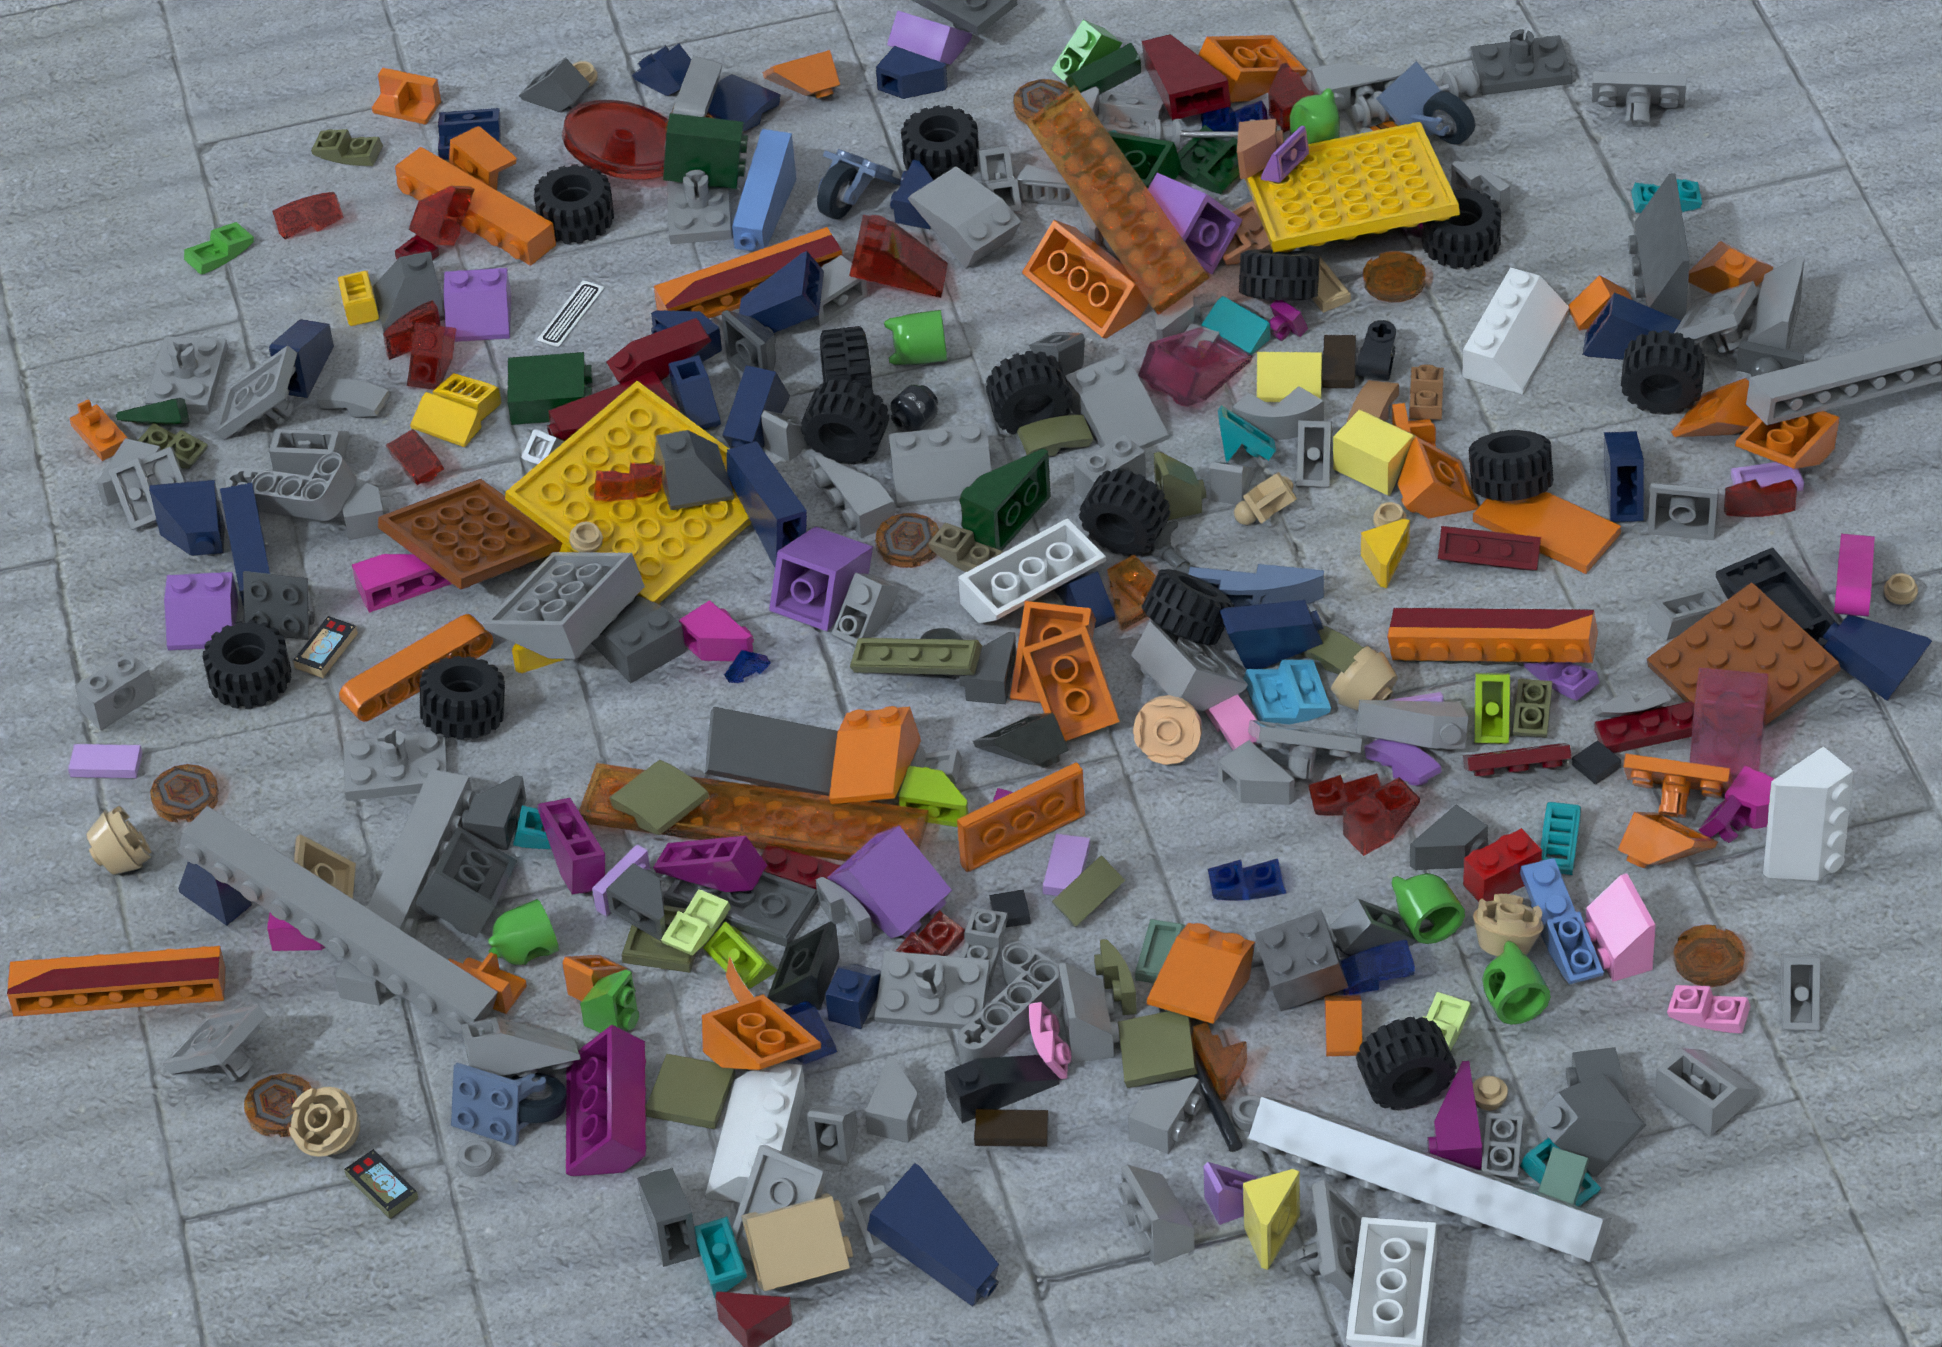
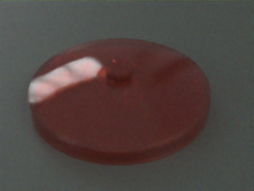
[562,100,668,180]

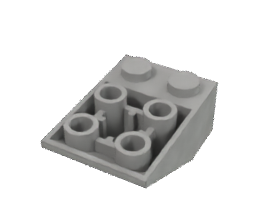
[461,1017,580,1077]

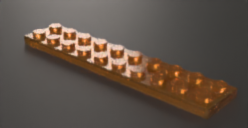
[1025,85,1210,315]
[579,763,929,861]

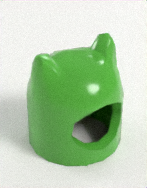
[1290,88,1340,144]
[884,310,947,365]
[1391,873,1465,944]
[488,899,559,966]
[1482,941,1551,1025]

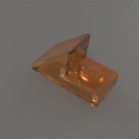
[1193,1022,1247,1101]

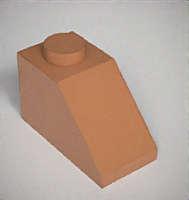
[1237,119,1284,179]

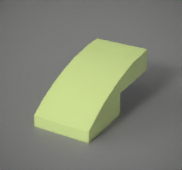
[661,889,731,955]
[1423,992,1471,1051]

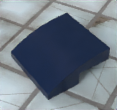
[706,74,781,132]
[438,108,501,160]

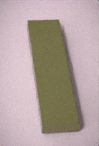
[850,638,982,675]

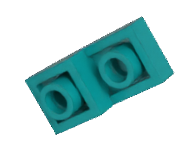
[1631,179,1702,213]

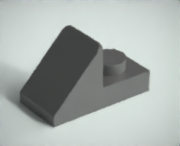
[1029,332,1085,375]

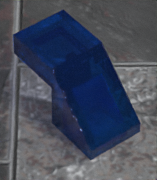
[783,1001,838,1064]

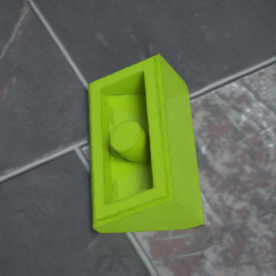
[703,921,778,989]

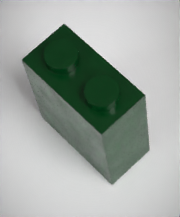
[663,113,748,189]
[507,352,593,425]

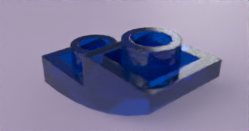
[1201,100,1268,139]
[1208,858,1287,901]
[1341,939,1415,995]

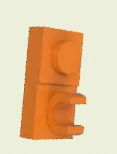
[69,399,128,461]

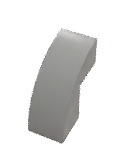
[976,145,1022,211]
[1232,386,1324,440]

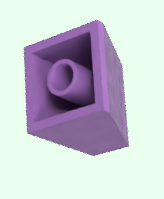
[1142,173,1242,274]
[769,526,873,631]
[827,826,952,938]

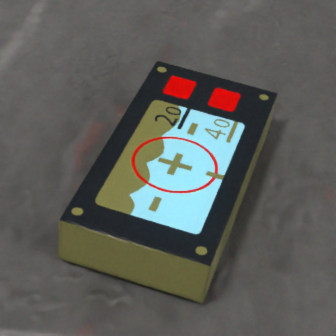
[344,1149,418,1219]

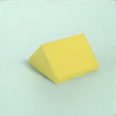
[1257,352,1323,402]
[1333,410,1416,496]
[1243,1169,1300,1270]

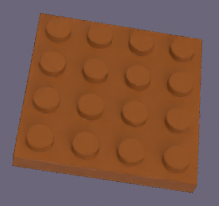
[378,479,562,590]
[1647,582,1841,748]

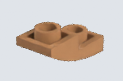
[1409,364,1444,420]
[1347,380,1399,422]

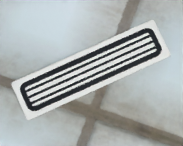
[537,280,604,347]

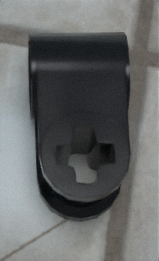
[1356,320,1396,381]

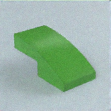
[184,222,254,275]

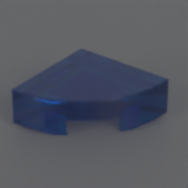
[724,650,771,683]

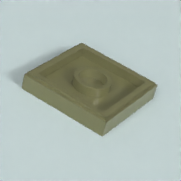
[621,905,697,973]
[1118,1011,1197,1088]
[645,1053,736,1129]

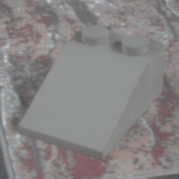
[908,167,1021,269]
[1066,353,1169,450]

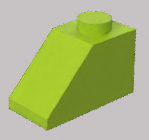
[1474,672,1510,743]
[899,766,968,827]

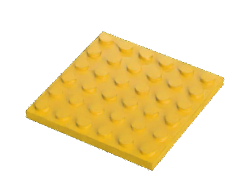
[1245,122,1460,253]
[505,381,751,604]

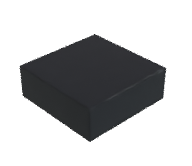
[1572,740,1621,785]
[989,889,1030,928]

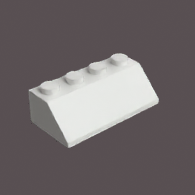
[1462,267,1569,395]
[958,518,1106,623]
[1763,747,1853,881]
[705,1063,806,1203]
[1346,1217,1437,1347]

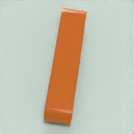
[339,614,493,722]

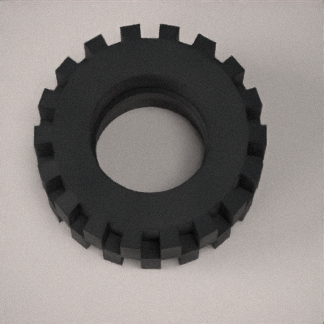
[901,105,979,180]
[534,164,614,244]
[1422,188,1501,269]
[1239,249,1320,301]
[820,326,873,390]
[1621,330,1705,415]
[986,351,1073,435]
[801,379,890,464]
[1469,430,1554,501]
[1079,469,1171,557]
[1142,569,1235,645]
[202,620,292,709]
[420,656,505,740]
[1356,1017,1457,1110]

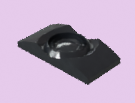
[1715,547,1835,648]

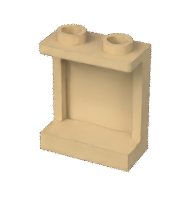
[741,1193,853,1291]

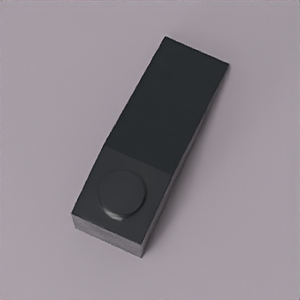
[944,1055,1060,1124]

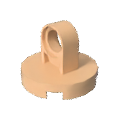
[1133,695,1202,765]

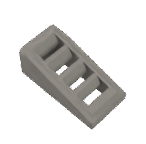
[1017,164,1083,207]
[1647,588,1721,640]

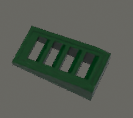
[116,398,190,424]

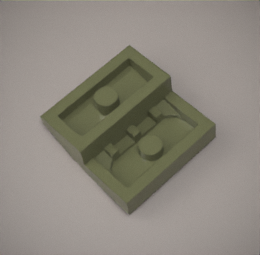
[609,759,710,836]

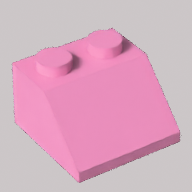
[1585,873,1656,982]

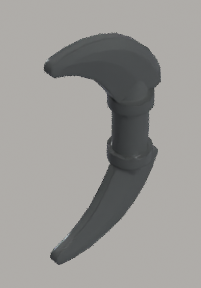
[1151,521,1230,574]

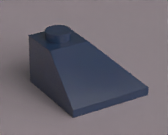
[149,480,225,556]

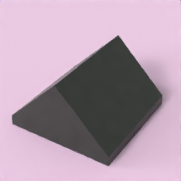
[767,921,840,1010]

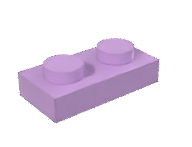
[592,845,650,917]

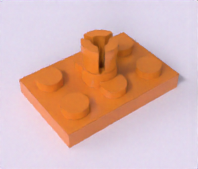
[1623,753,1733,818]

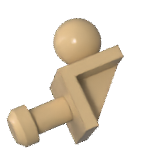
[1234,472,1297,525]

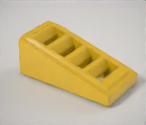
[338,270,379,326]
[432,373,502,421]

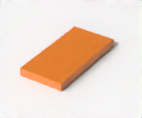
[1473,492,1621,574]
[957,762,1085,872]

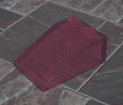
[1138,326,1253,406]
[1690,667,1769,783]

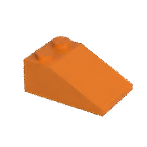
[1198,35,1307,103]
[1735,411,1840,469]
[1009,601,1096,703]
[1021,625,1120,741]
[829,706,921,804]
[1146,923,1255,1024]
[702,994,821,1070]

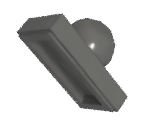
[1737,340,1805,377]

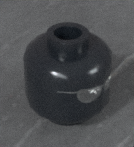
[890,385,938,432]

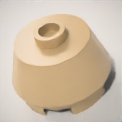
[1331,646,1398,711]
[86,806,151,875]
[1473,894,1544,956]
[289,1087,360,1157]

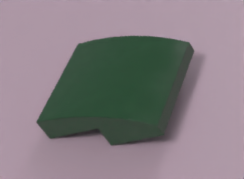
[1178,125,1240,194]

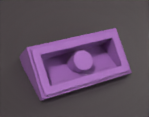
[1261,126,1309,183]

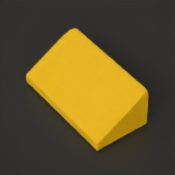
[410,392,482,448]

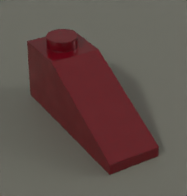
[606,318,712,384]

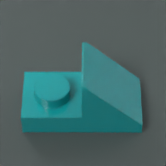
[1218,405,1276,463]

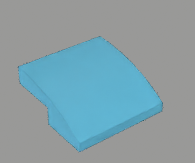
[1243,660,1331,725]

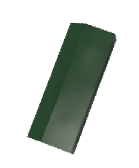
[1065,43,1141,97]

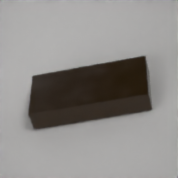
[1322,335,1356,388]
[974,1109,1049,1147]

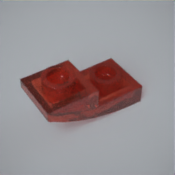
[272,192,344,240]
[383,300,442,360]
[386,429,444,485]
[594,463,663,501]
[1724,479,1797,517]
[1308,773,1387,816]
[895,910,965,956]

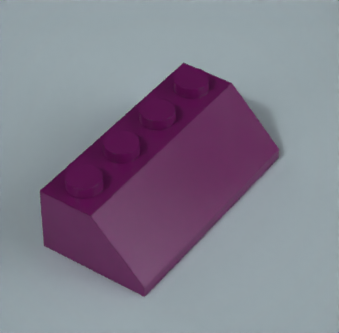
[566,1025,647,1176]

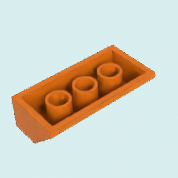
[1022,220,1155,339]

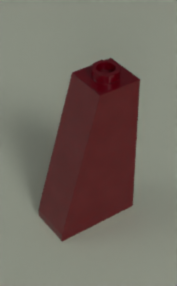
[1142,34,1231,121]
[547,371,680,442]

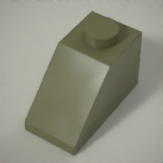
[1154,452,1206,521]

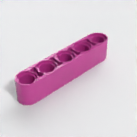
[1834,533,1875,617]

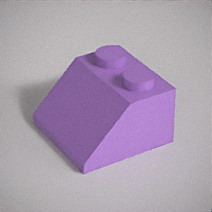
[887,10,972,65]
[444,268,511,342]
[164,572,239,650]

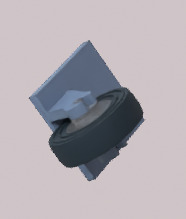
[1376,61,1475,144]
[817,149,901,219]
[451,1063,567,1146]

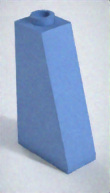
[732,129,797,252]

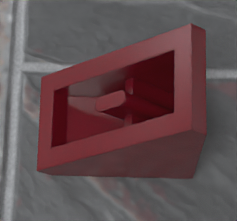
[715,1292,793,1347]

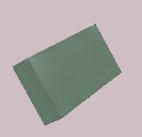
[1135,919,1185,983]
[1538,1147,1590,1205]

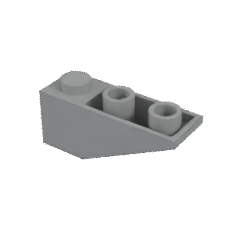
[1311,62,1406,111]
[812,454,896,538]

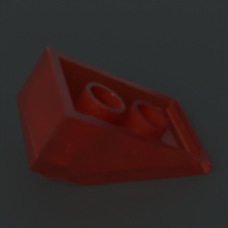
[849,214,948,298]

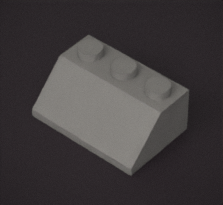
[1742,256,1805,350]
[888,423,992,507]
[1131,621,1248,711]

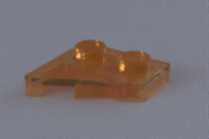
[1107,555,1156,630]

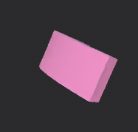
[1205,694,1260,750]
[1667,985,1751,1034]
[1029,1002,1071,1079]

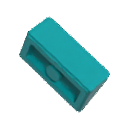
[1201,296,1270,356]
[694,1216,747,1298]

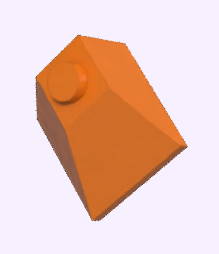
[762,50,840,99]
[1688,241,1773,294]
[1671,378,1758,437]
[1398,436,1478,519]
[1618,812,1718,868]

